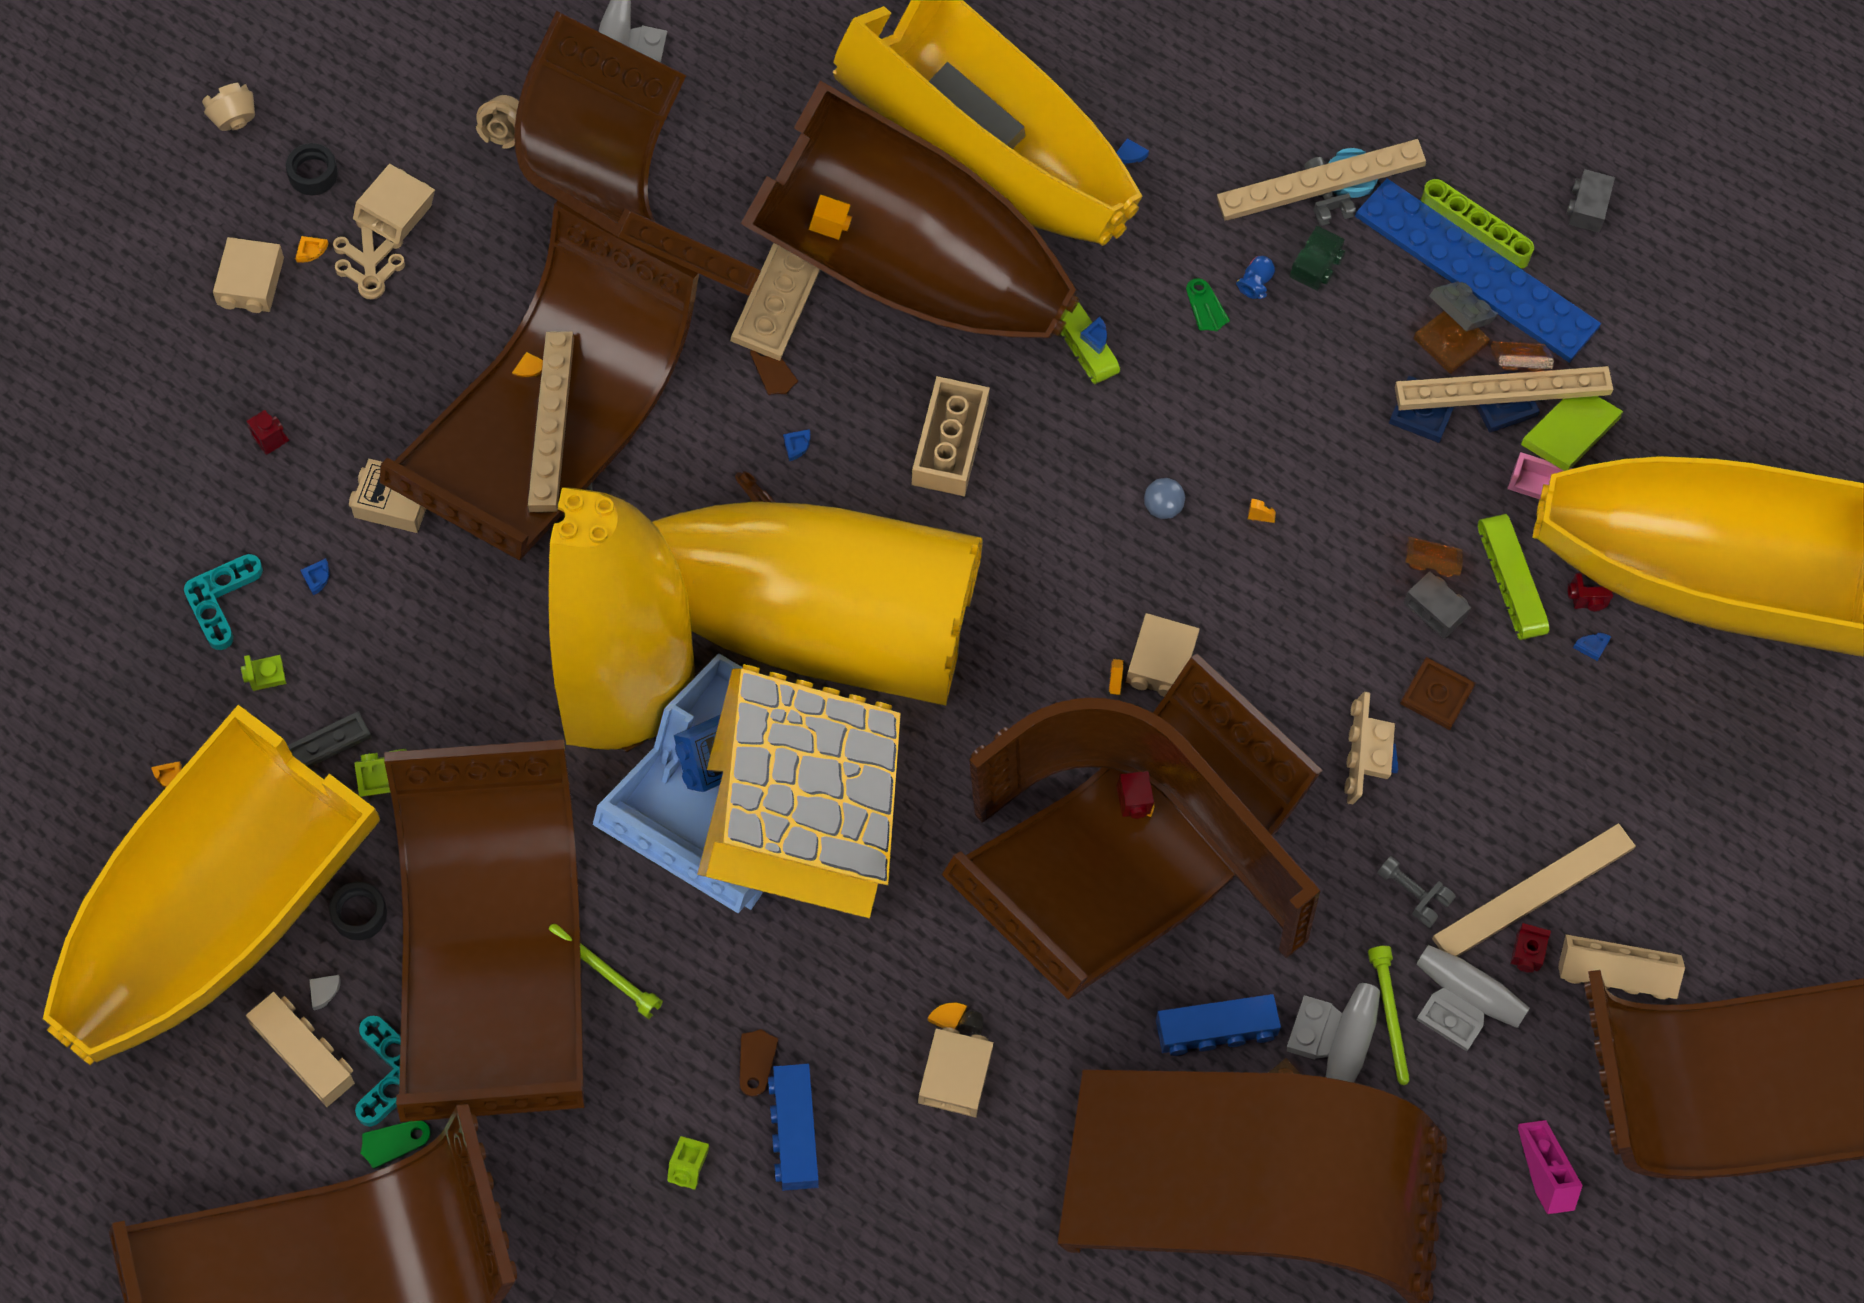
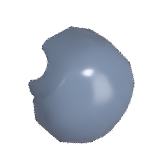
[1144,478,1185,519]

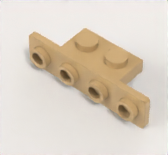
[1344,692,1395,804]

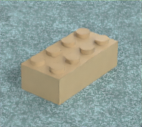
[912,376,990,496]

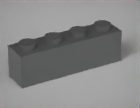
[929,62,1025,149]

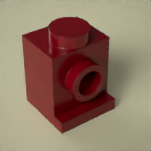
[246,410,289,455]
[1510,923,1551,973]

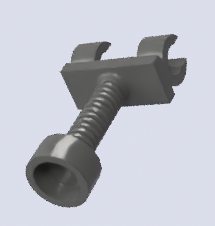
[1304,157,1356,226]
[1377,856,1456,928]

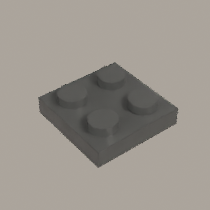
[1429,281,1496,331]

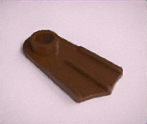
[750,350,798,395]
[735,471,776,503]
[740,1029,778,1097]

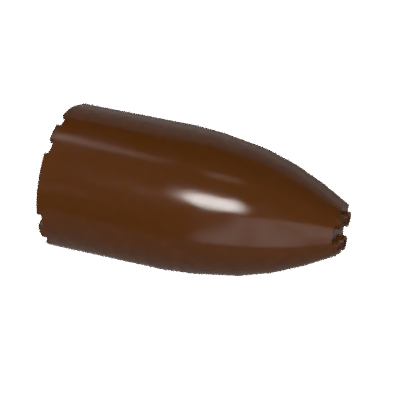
[741,81,1080,338]

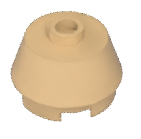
[202,83,255,131]
[476,95,519,149]

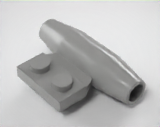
[599,0,667,62]
[1416,945,1530,1051]
[1287,983,1380,1083]

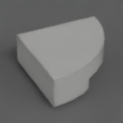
[309,975,341,1010]

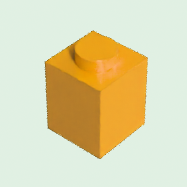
[809,194,852,240]

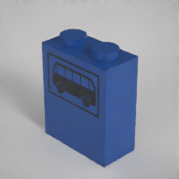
[673,714,723,792]

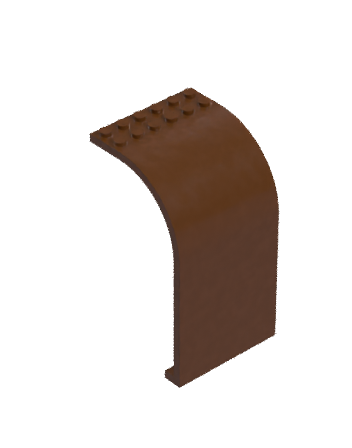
[514,11,761,296]
[380,201,699,561]
[941,654,1323,1000]
[969,698,1321,959]
[384,740,584,1122]
[1584,970,1864,1179]
[1057,1070,1447,1303]
[109,1104,517,1303]

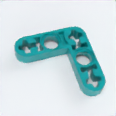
[184,554,263,650]
[355,1016,401,1127]

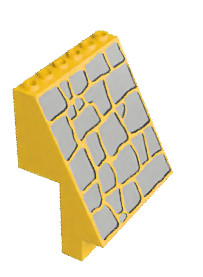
[697,664,901,918]

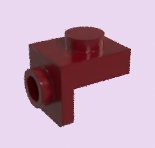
[1568,573,1613,611]

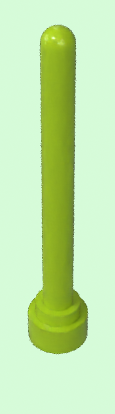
[549,924,663,1019]
[1368,946,1409,1085]

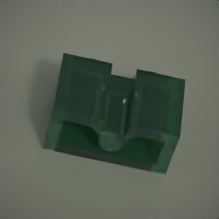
[1290,226,1346,291]

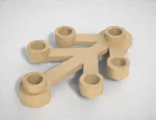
[333,221,405,300]

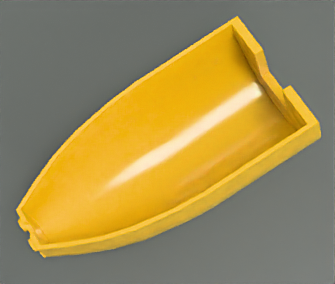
[833,0,1142,246]
[1532,456,1864,657]
[549,487,695,750]
[652,502,983,706]
[43,705,380,1066]

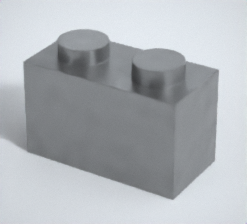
[1566,169,1615,233]
[1404,571,1471,639]

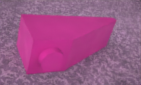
[1518,1120,1583,1214]

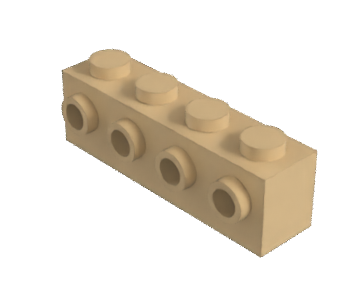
[1558,935,1685,999]
[246,992,355,1107]

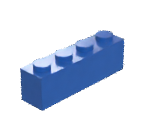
[1155,994,1281,1056]
[768,1064,819,1191]

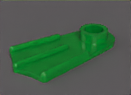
[1186,278,1230,331]
[360,1121,430,1169]

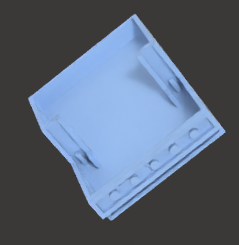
[593,653,763,913]

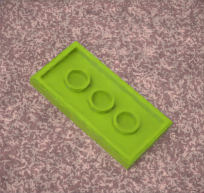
[1521,396,1623,471]

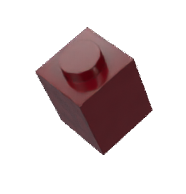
[1116,771,1154,819]

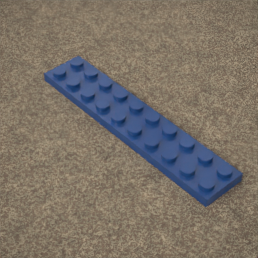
[1355,178,1601,363]

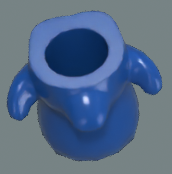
[1236,256,1275,299]

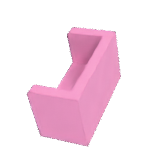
[1508,452,1572,499]

